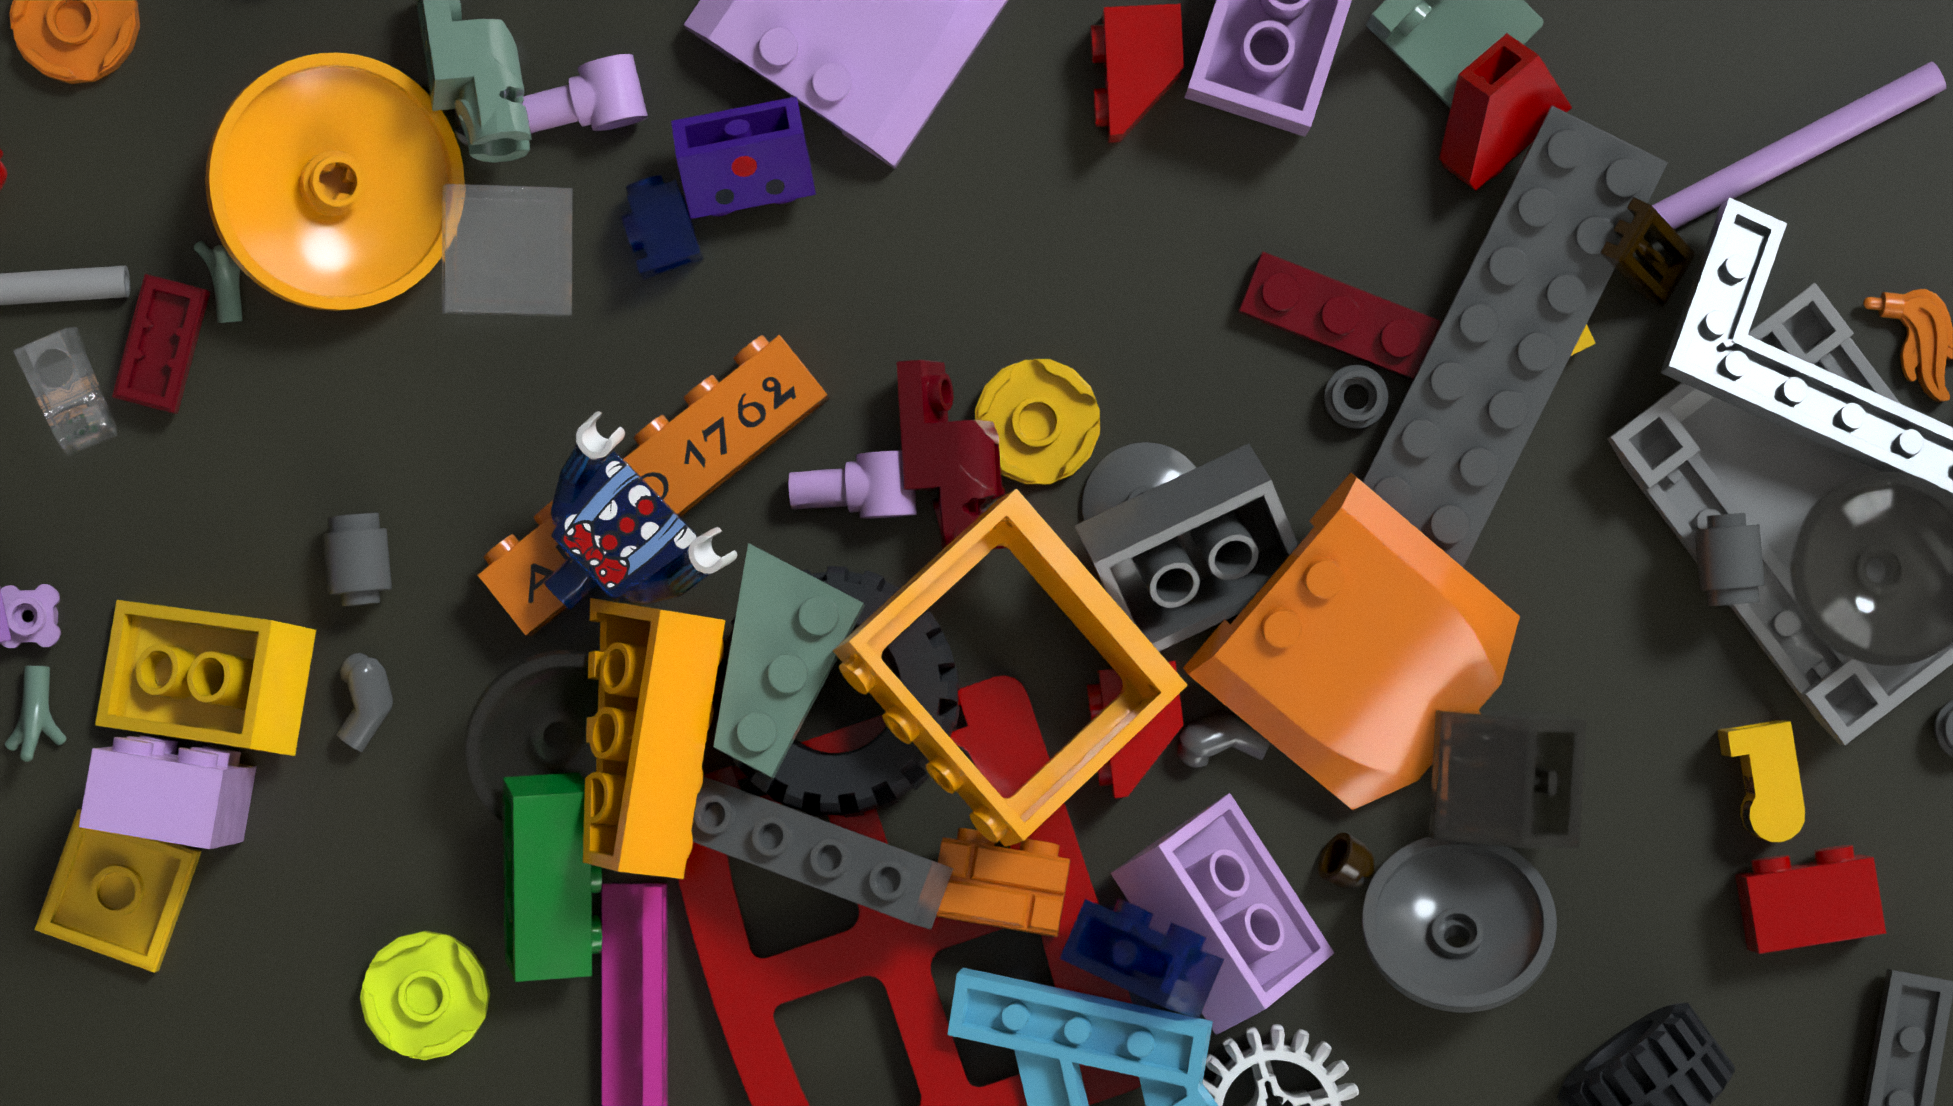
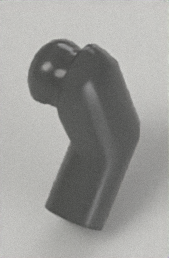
[336,653,393,752]
[1177,710,1270,768]

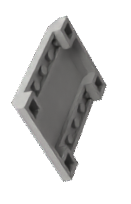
[1607,283,1953,745]

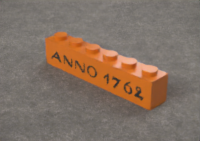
[478,334,830,636]

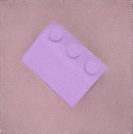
[1111,793,1334,1035]

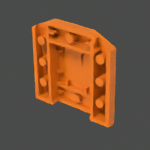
[1183,473,1520,810]

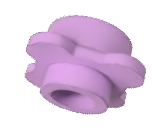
[0,584,61,648]

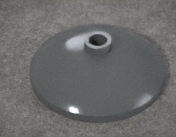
[1362,833,1557,1013]

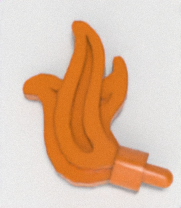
[1863,289,1953,402]

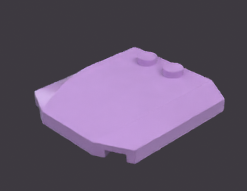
[684,0,1009,169]

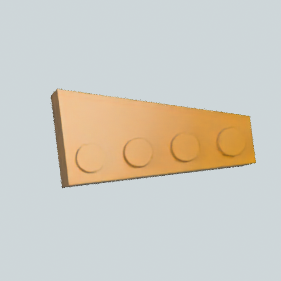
[583,598,725,879]

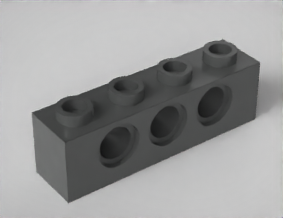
[691,776,954,929]

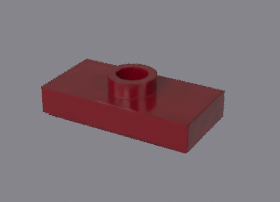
[112,274,210,414]

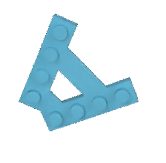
[947,968,1218,1106]

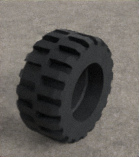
[713,566,960,818]

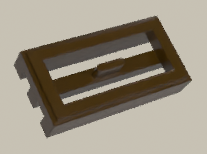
[1600,197,1695,307]

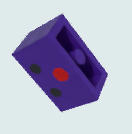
[671,96,816,219]

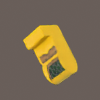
[1717,720,1805,842]

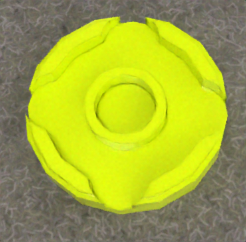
[360,931,490,1060]

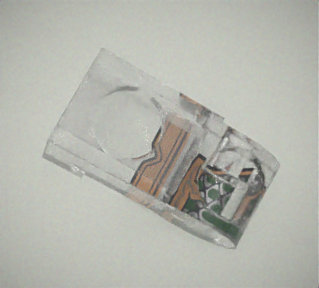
[13,327,117,456]

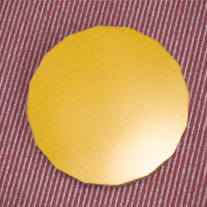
[975,359,1100,485]

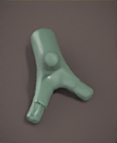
[194,241,243,323]
[5,666,67,762]

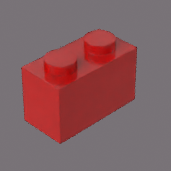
[1735,845,1886,954]

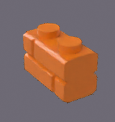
[936,828,1070,937]

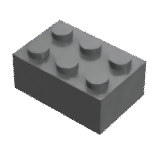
[1074,443,1298,651]

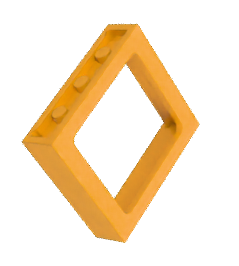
[832,489,1188,847]

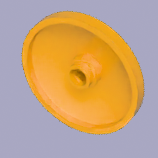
[205,52,465,311]

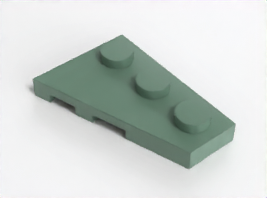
[713,543,865,779]

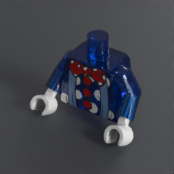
[543,411,737,610]

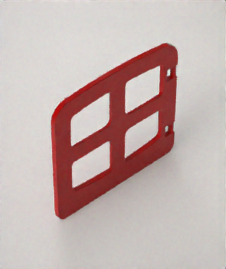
[678,675,1141,1106]

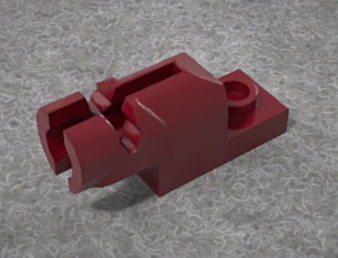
[897,360,1007,550]

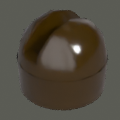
[1318,833,1375,889]

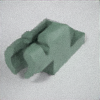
[415,0,532,163]

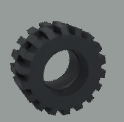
[1557,1002,1735,1106]

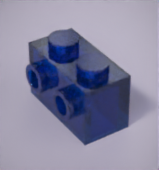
[1059,899,1224,1019]

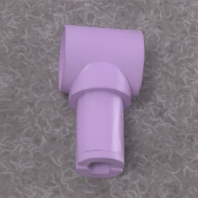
[523,54,648,133]
[788,451,917,518]

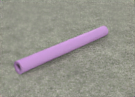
[1652,61,1946,229]

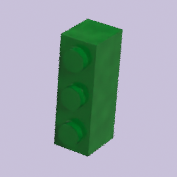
[503,772,602,982]

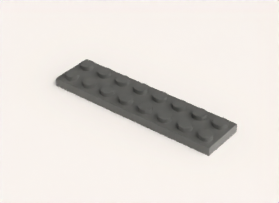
[1362,106,1668,567]

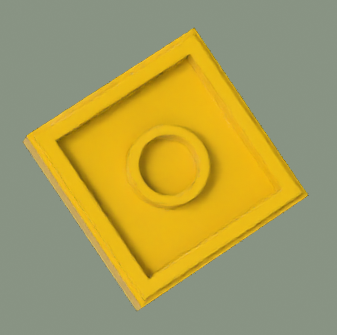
[35,809,202,973]

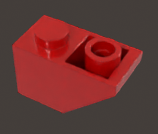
[1091,3,1184,143]
[1439,33,1572,191]
[1087,661,1184,798]

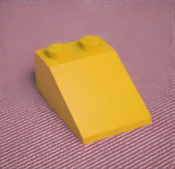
[95,600,316,756]

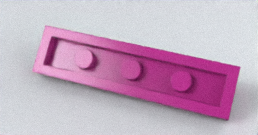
[602,883,668,1106]

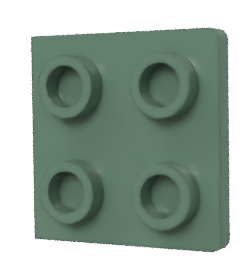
[1366,0,1544,108]

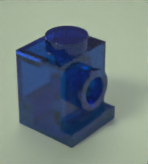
[621,175,704,279]

